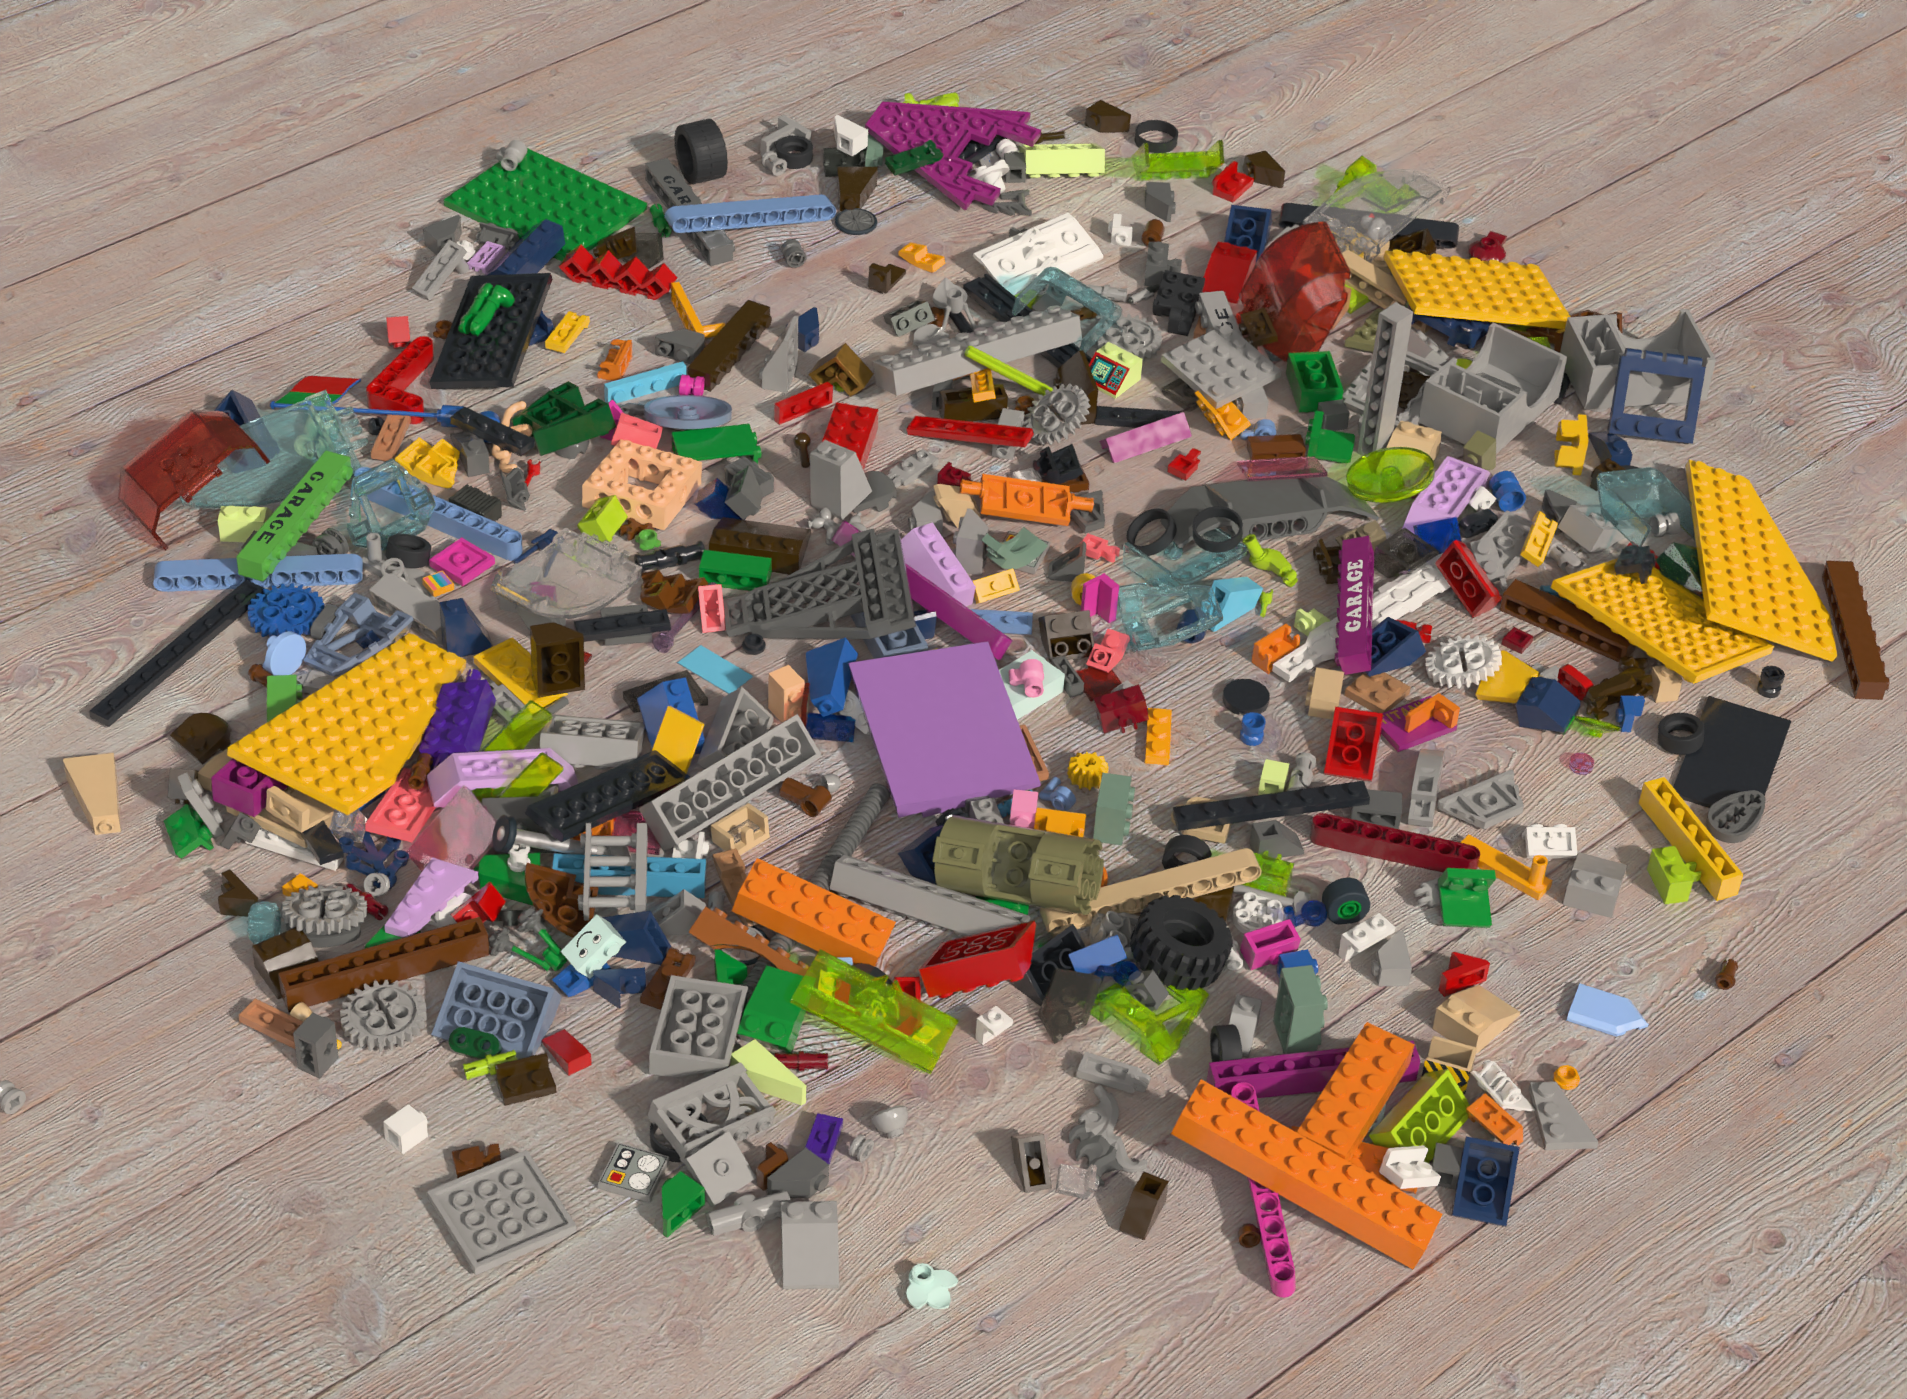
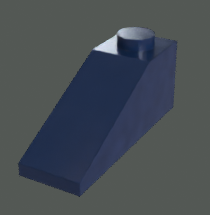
[1588,431,1633,466]

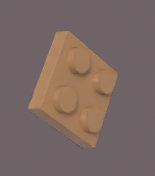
[1344,673,1411,713]

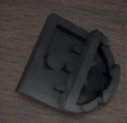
[1033,444,1084,484]

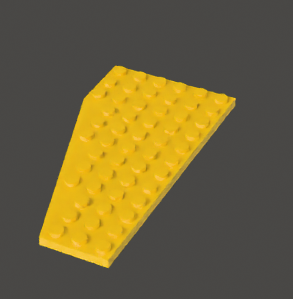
[1685,459,1837,662]
[227,633,466,815]

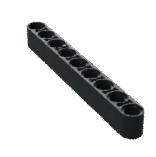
[1278,203,1460,249]

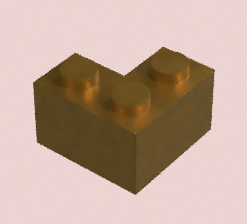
[808,342,874,397]

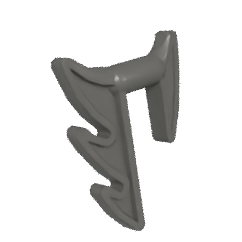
[982,190,1032,216]

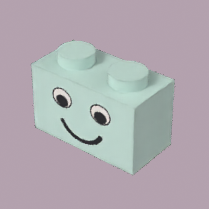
[561,914,626,979]

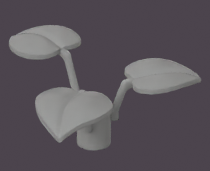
[913,278,998,347]

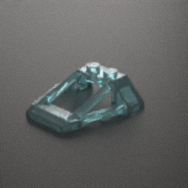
[347,458,436,550]
[1118,583,1223,653]

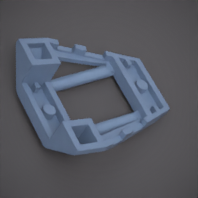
[303,593,414,677]

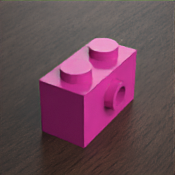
[1240,919,1301,970]

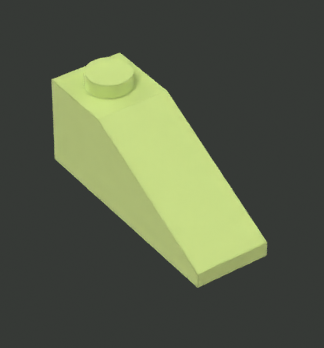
[730,1039,806,1106]

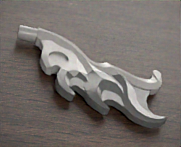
[1069,1085,1148,1186]

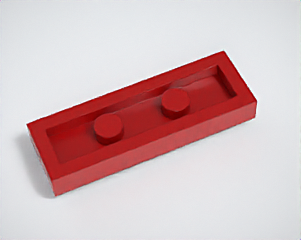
[774,382,833,425]

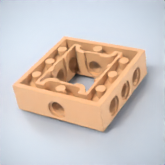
[582,439,702,530]

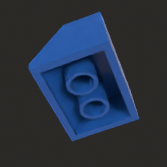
[637,677,705,755]

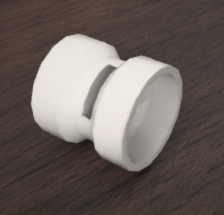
[996,139,1020,160]

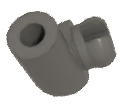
[619,403,645,416]

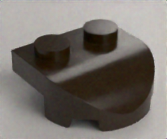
[170,713,232,765]

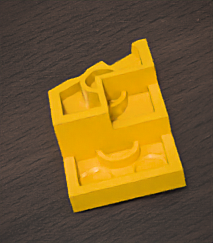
[393,437,460,488]
[1475,650,1540,703]

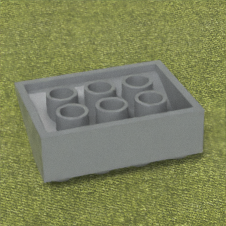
[540,714,646,770]
[649,975,748,1078]

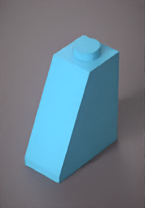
[1201,577,1263,632]

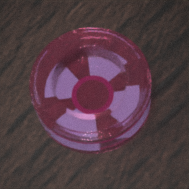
[1569,753,1594,775]

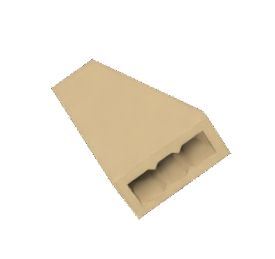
[63,753,121,835]

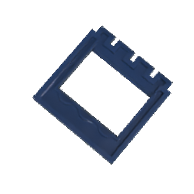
[1607,348,1706,444]

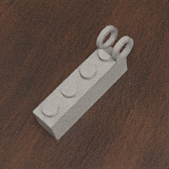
[369,558,442,645]

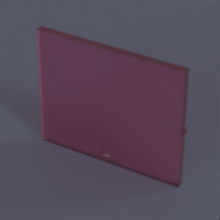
[1237,456,1328,481]
[406,785,497,871]

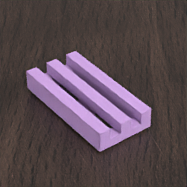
[467,241,506,274]

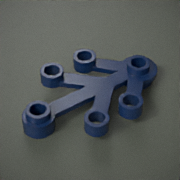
[338,819,409,891]

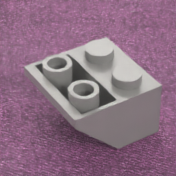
[1407,328,1449,376]
[953,508,989,576]

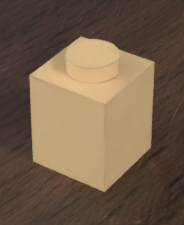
[1648,665,1683,703]

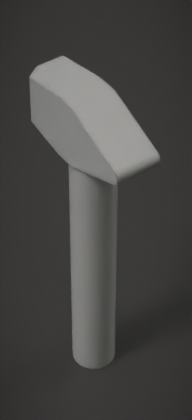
[1234,885,1311,919]

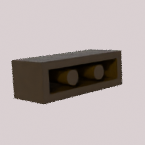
[939,384,1008,422]

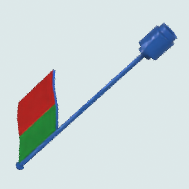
[270,376,464,428]

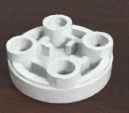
[1232,892,1283,934]

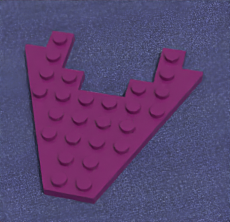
[865,101,1041,210]

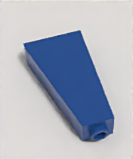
[806,637,858,717]

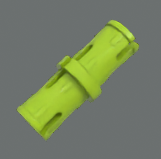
[462,1049,518,1080]

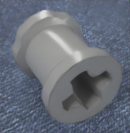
[761,151,787,176]

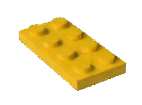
[473,637,568,713]

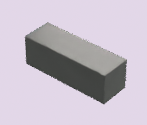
[1051,656,1084,698]

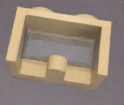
[711,803,770,855]

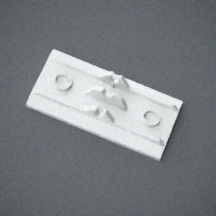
[973,213,1104,296]

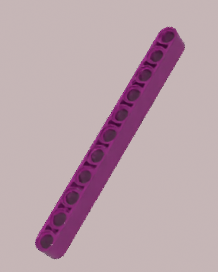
[831,521,1013,660]

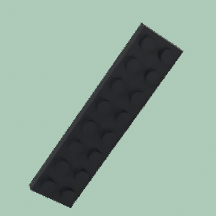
[525,750,690,842]

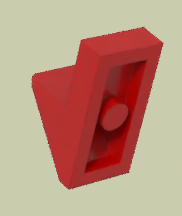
[450,882,506,923]
[1438,952,1490,997]

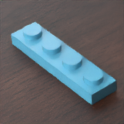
[604,361,687,403]

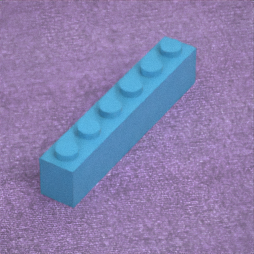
[552,854,706,898]

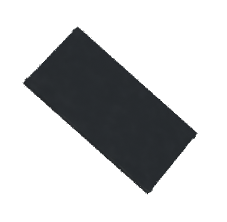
[1673,696,1791,816]

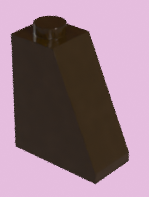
[837,167,878,211]

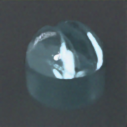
[1164,541,1183,560]

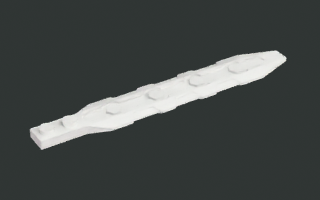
[1272,553,1475,682]

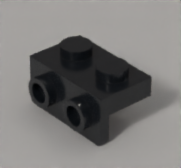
[1614,545,1656,584]

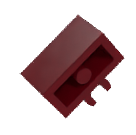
[1094,684,1149,733]

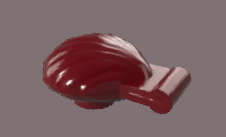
[1468,231,1507,262]

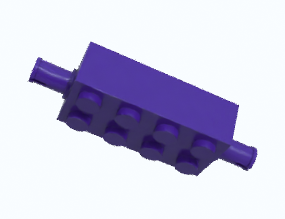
[419,669,496,771]

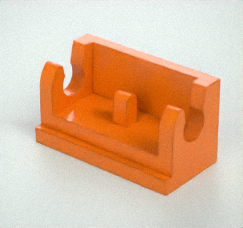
[597,339,632,381]
[1252,624,1300,674]
[1466,1093,1523,1146]

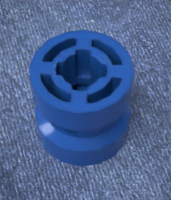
[1240,712,1266,746]

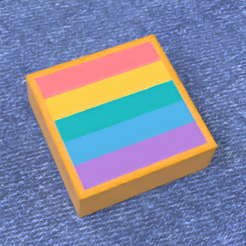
[422,570,454,597]

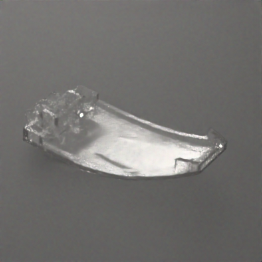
[1304,169,1450,262]
[490,527,643,619]

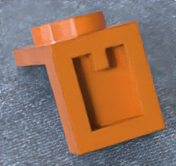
[1404,693,1460,733]

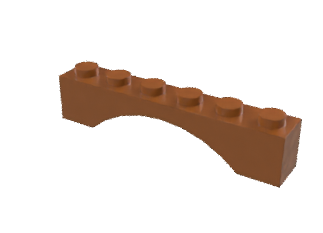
[689,906,835,1017]

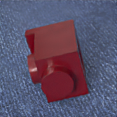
[937,462,973,487]

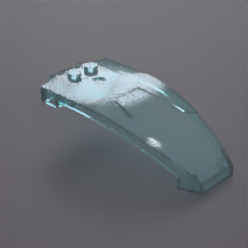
[164,390,368,508]

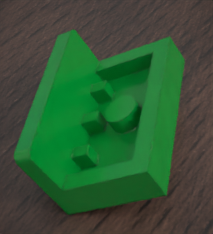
[164,804,214,859]

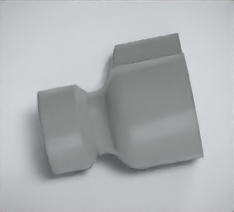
[496,140,527,171]

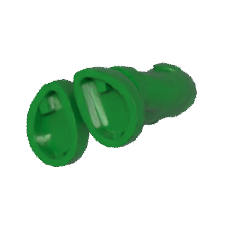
[459,283,515,336]

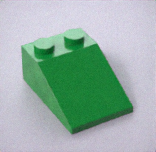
[737,965,816,1054]

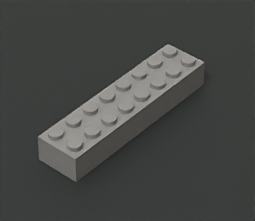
[638,714,822,851]

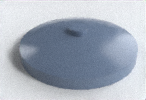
[644,395,732,430]

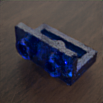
[806,713,856,742]

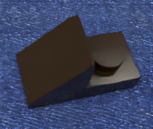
[218,869,260,917]

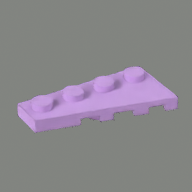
[385,857,479,938]

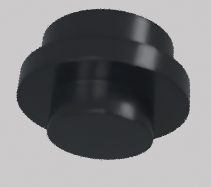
[742,634,766,655]

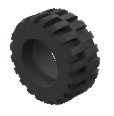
[1130,895,1233,990]

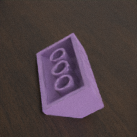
[901,522,976,606]

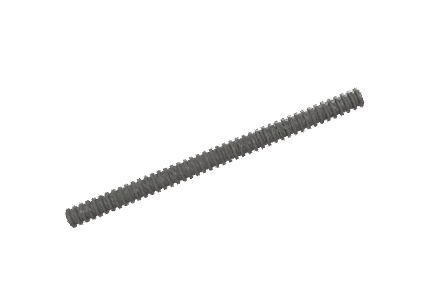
[739,783,890,1025]

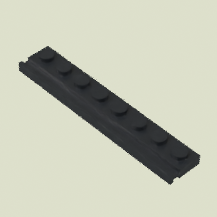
[963,273,1092,368]

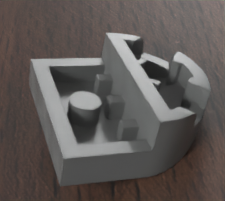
[853,471,897,513]

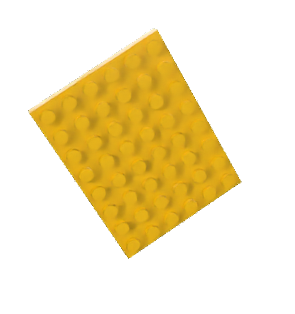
[1383,250,1571,329]
[1550,558,1774,684]

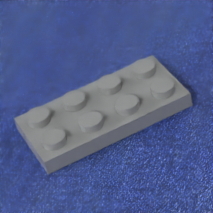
[1470,511,1533,579]

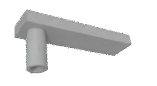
[362,533,438,598]

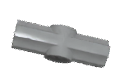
[706,1190,791,1236]

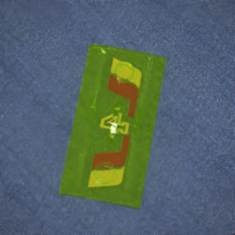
[790,949,959,1075]

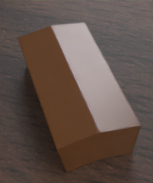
[1247,434,1306,462]

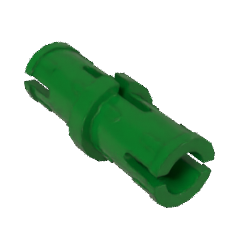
[649,204,672,237]

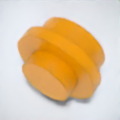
[1553,1065,1580,1090]

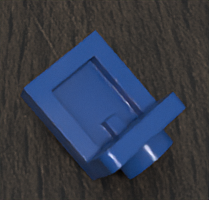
[1615,696,1645,732]

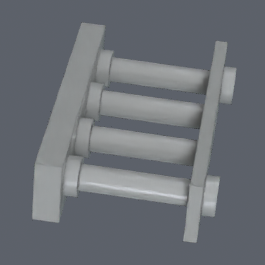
[578,823,648,921]

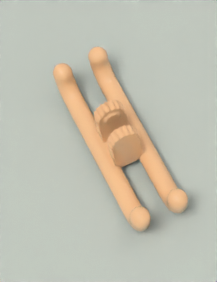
[491,401,533,473]

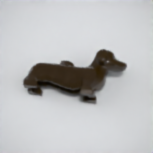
[1583,656,1653,721]

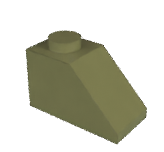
[1463,430,1496,470]

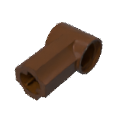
[780,777,832,817]

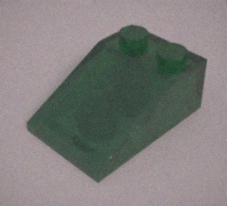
[1656,542,1703,596]

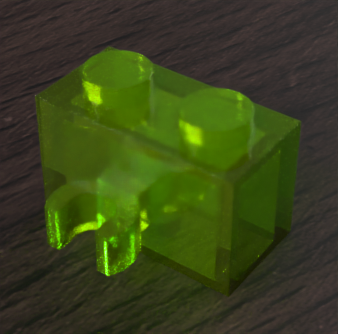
[1241,850,1294,897]

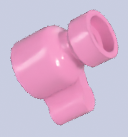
[1008,659,1044,698]

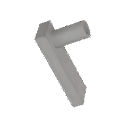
[412,240,469,300]

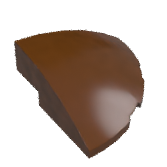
[525,862,599,938]

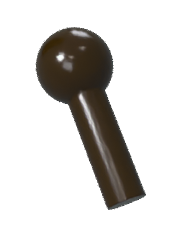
[1035,131,1065,144]
[793,432,811,468]

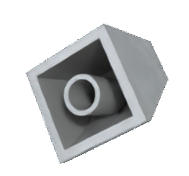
[810,440,872,520]

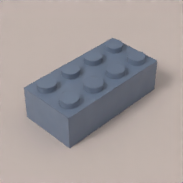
[851,612,928,659]

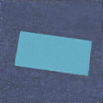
[677,645,754,694]

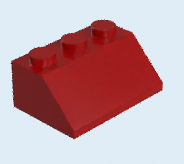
[1435,540,1502,618]

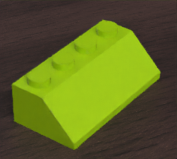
[1369,1069,1470,1163]

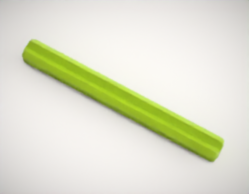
[964,346,1053,396]

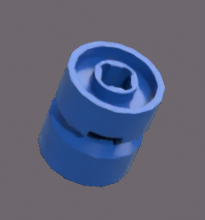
[1489,471,1526,512]

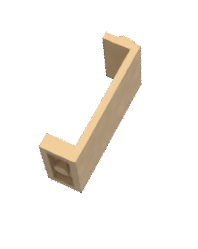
[266,786,340,833]

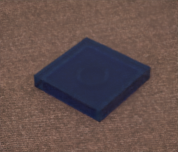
[1413,517,1462,561]

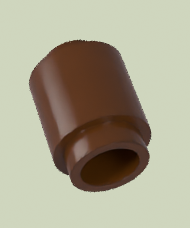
[1141,219,1165,246]

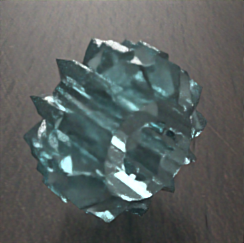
[247,901,282,944]

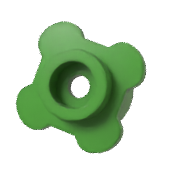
[635,529,661,550]

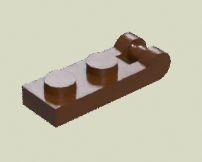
[640,947,696,1010]

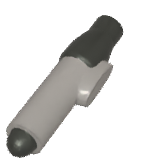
[1127,284,1160,304]

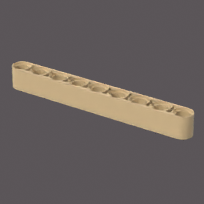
[1040,848,1262,932]

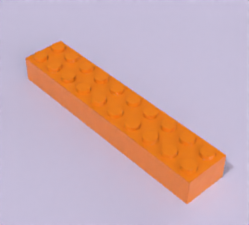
[1171,1079,1443,1270]

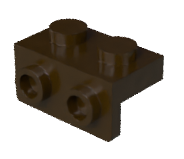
[1313,538,1342,584]

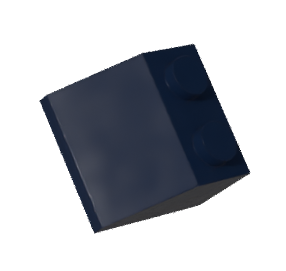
[1516,677,1581,732]
[898,824,944,885]

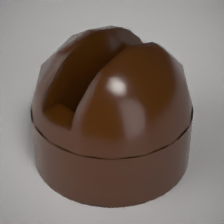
[1238,1223,1261,1248]

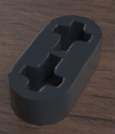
[1458,508,1498,538]

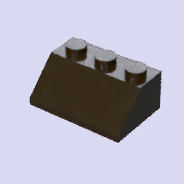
[1053,350,1098,425]
[530,622,585,698]

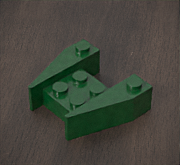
[511,381,616,456]

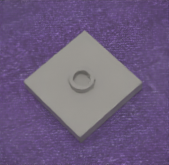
[683,1131,756,1207]

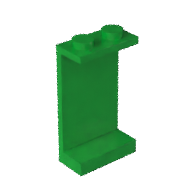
[672,423,762,464]

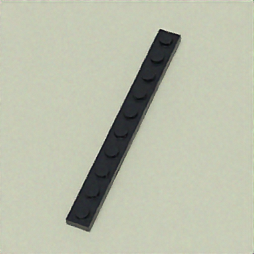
[89,579,264,727]

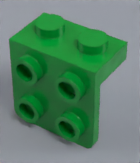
[1305,410,1355,463]

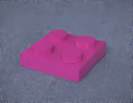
[429,537,495,586]

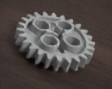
[1093,314,1162,361]
[1023,384,1090,445]
[282,885,367,935]
[340,980,427,1052]

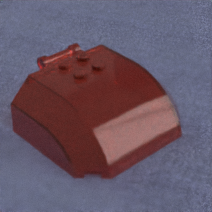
[1235,221,1350,362]
[118,409,270,551]

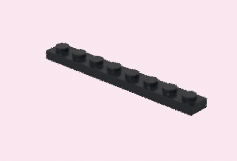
[1173,781,1370,831]

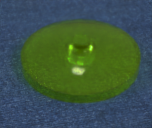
[1346,447,1435,503]

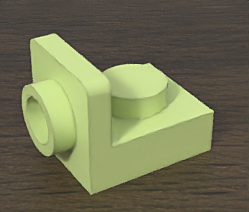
[1294,608,1330,636]

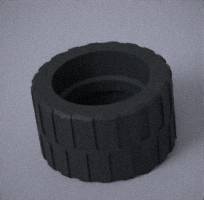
[674,119,728,184]

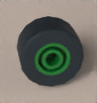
[1321,877,1371,925]

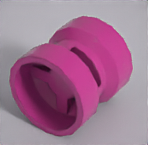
[679,374,705,396]

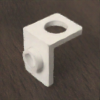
[1468,486,1497,512]

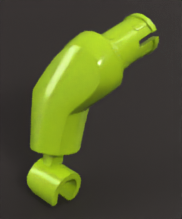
[1242,534,1298,587]

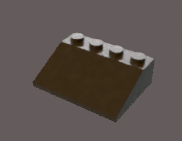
[709,517,811,575]

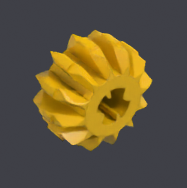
[1067,751,1109,791]

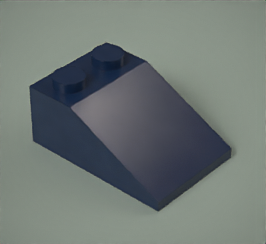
[1224,204,1272,264]
[1361,617,1426,677]
[1452,1136,1520,1227]

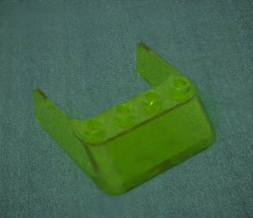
[1131,140,1224,181]
[471,700,564,818]

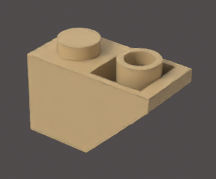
[933,484,981,528]

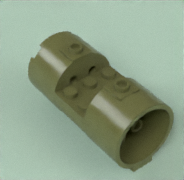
[933,815,1104,915]

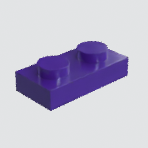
[806,1113,843,1165]

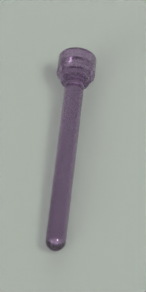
[653,582,717,653]

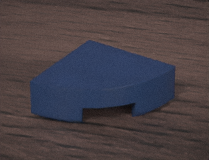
[356,630,380,649]

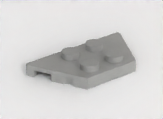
[1437,769,1524,829]

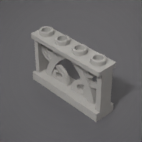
[647,1062,776,1164]

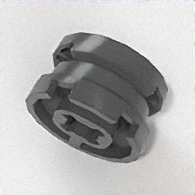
[312,528,349,555]

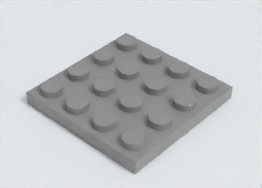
[1161,324,1282,409]
[427,1150,577,1275]

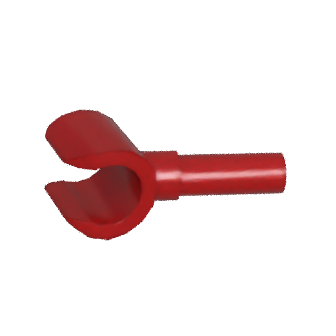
[524,459,541,487]

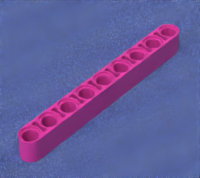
[1231,1082,1296,1298]

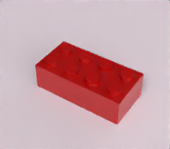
[822,403,878,471]

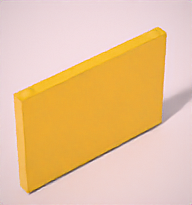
[651,706,704,774]

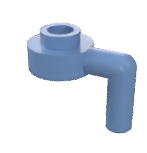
[1240,419,1276,440]
[1039,777,1076,811]

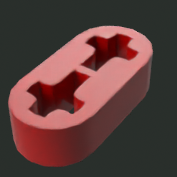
[1557,664,1594,701]

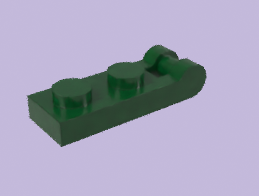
[885,140,943,176]

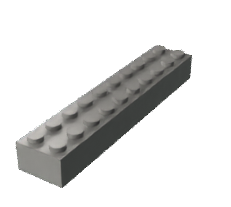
[873,306,1082,396]

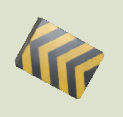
[1421,1036,1477,1094]

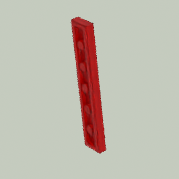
[906,416,1034,448]

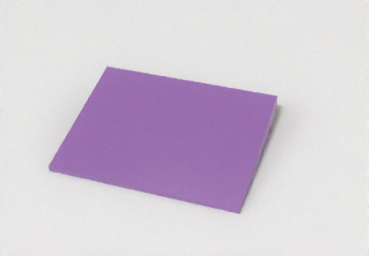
[849,641,1041,818]

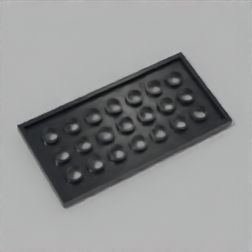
[429,273,553,389]

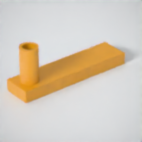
[671,282,726,338]
[970,368,996,402]
[1460,834,1553,900]

